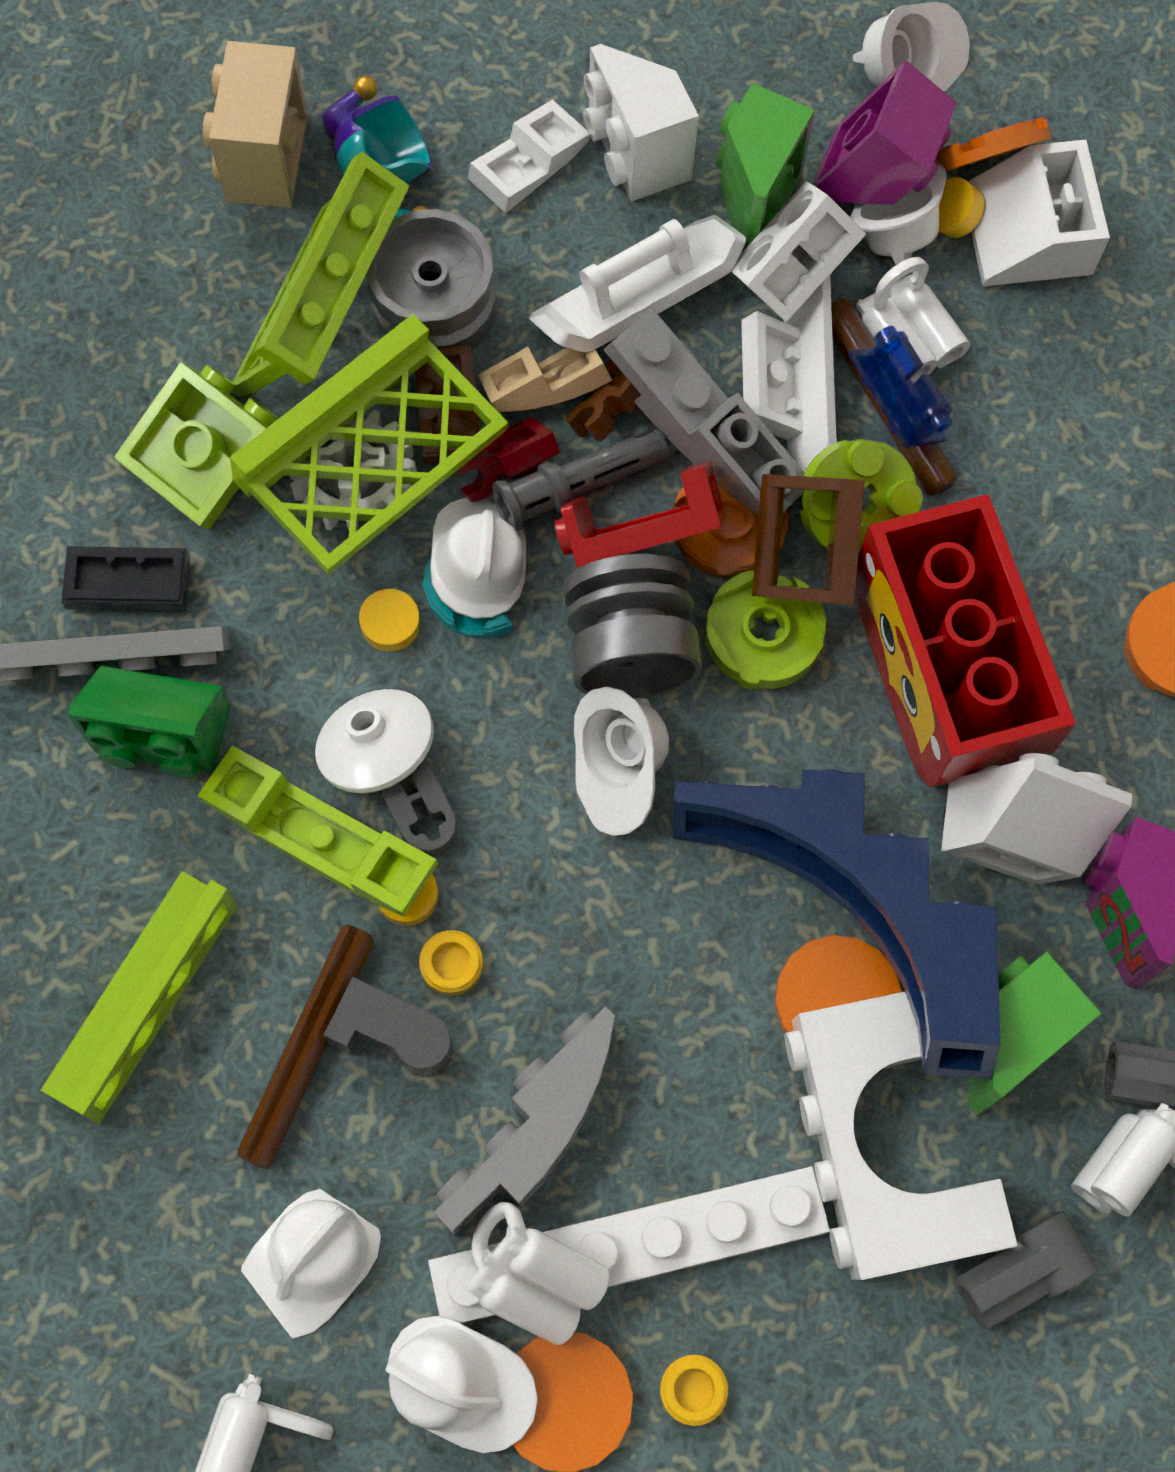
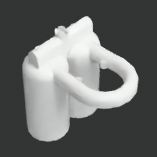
[856,257,971,387]
[1071,1103,1175,1217]
[465,1202,609,1345]
[195,1374,333,1472]

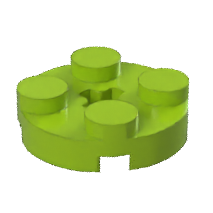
[800,439,923,555]
[705,570,826,690]

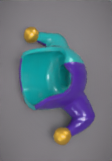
[322,75,433,220]

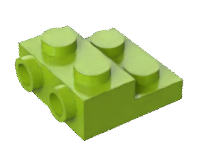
[114,362,279,530]

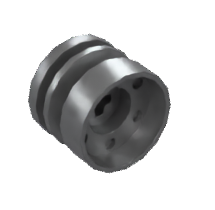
[563,554,702,697]

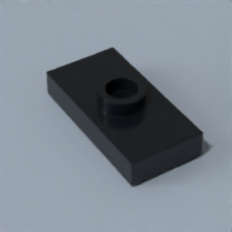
[61,546,190,612]

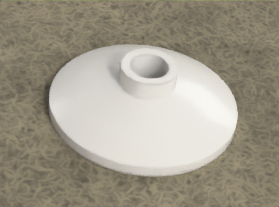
[315,689,434,793]

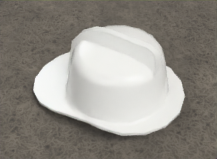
[852,2,970,91]
[850,159,946,265]
[430,498,526,618]
[574,686,669,836]
[241,1189,381,1338]
[385,1316,538,1453]

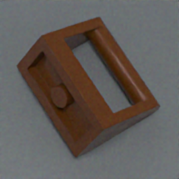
[752,474,865,605]

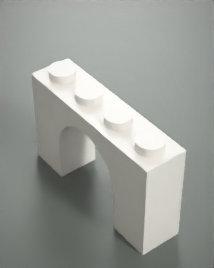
[785,992,1018,1280]

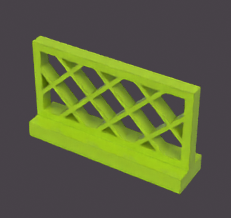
[232,152,410,398]
[230,314,508,576]

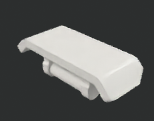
[529,215,746,353]

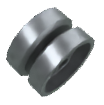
[366,209,496,350]

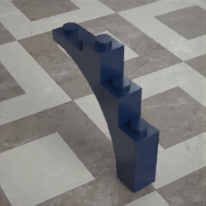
[673,769,1001,1079]

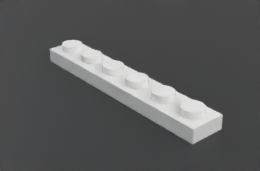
[428,1166,830,1324]

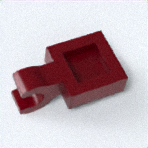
[456,416,560,502]

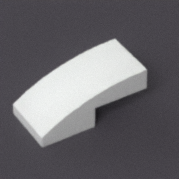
[467,99,591,213]

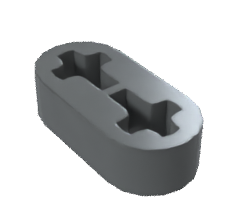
[379,757,457,857]

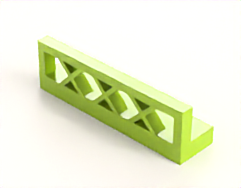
[41,871,238,1125]

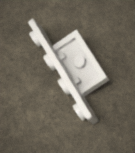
[741,275,837,472]

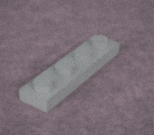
[0,626,231,681]

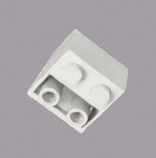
[583,44,699,202]
[968,140,1110,287]
[941,753,1132,884]

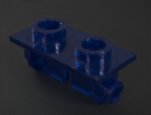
[848,326,953,448]

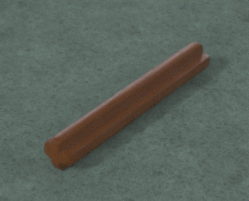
[831,298,957,496]
[238,925,373,1169]

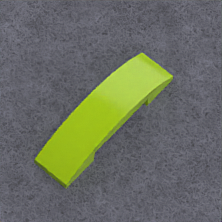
[197,745,439,916]

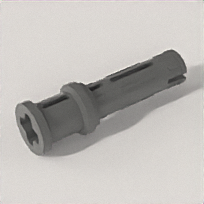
[492,426,669,532]

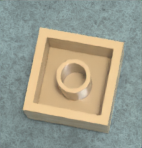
[203,41,309,208]

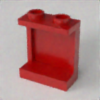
[555,460,727,567]

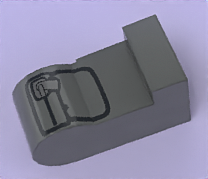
[323,977,453,1077]

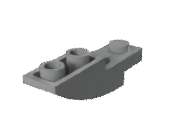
[603,307,804,515]
[433,1006,615,1237]

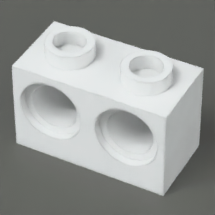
[731,181,866,322]

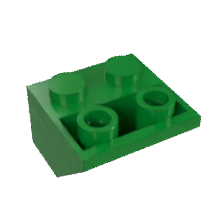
[68,666,231,778]

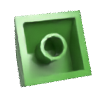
[716,83,815,251]
[968,952,1102,1116]

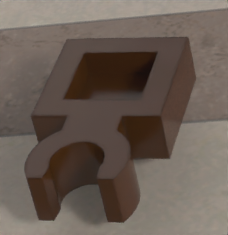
[566,359,641,442]

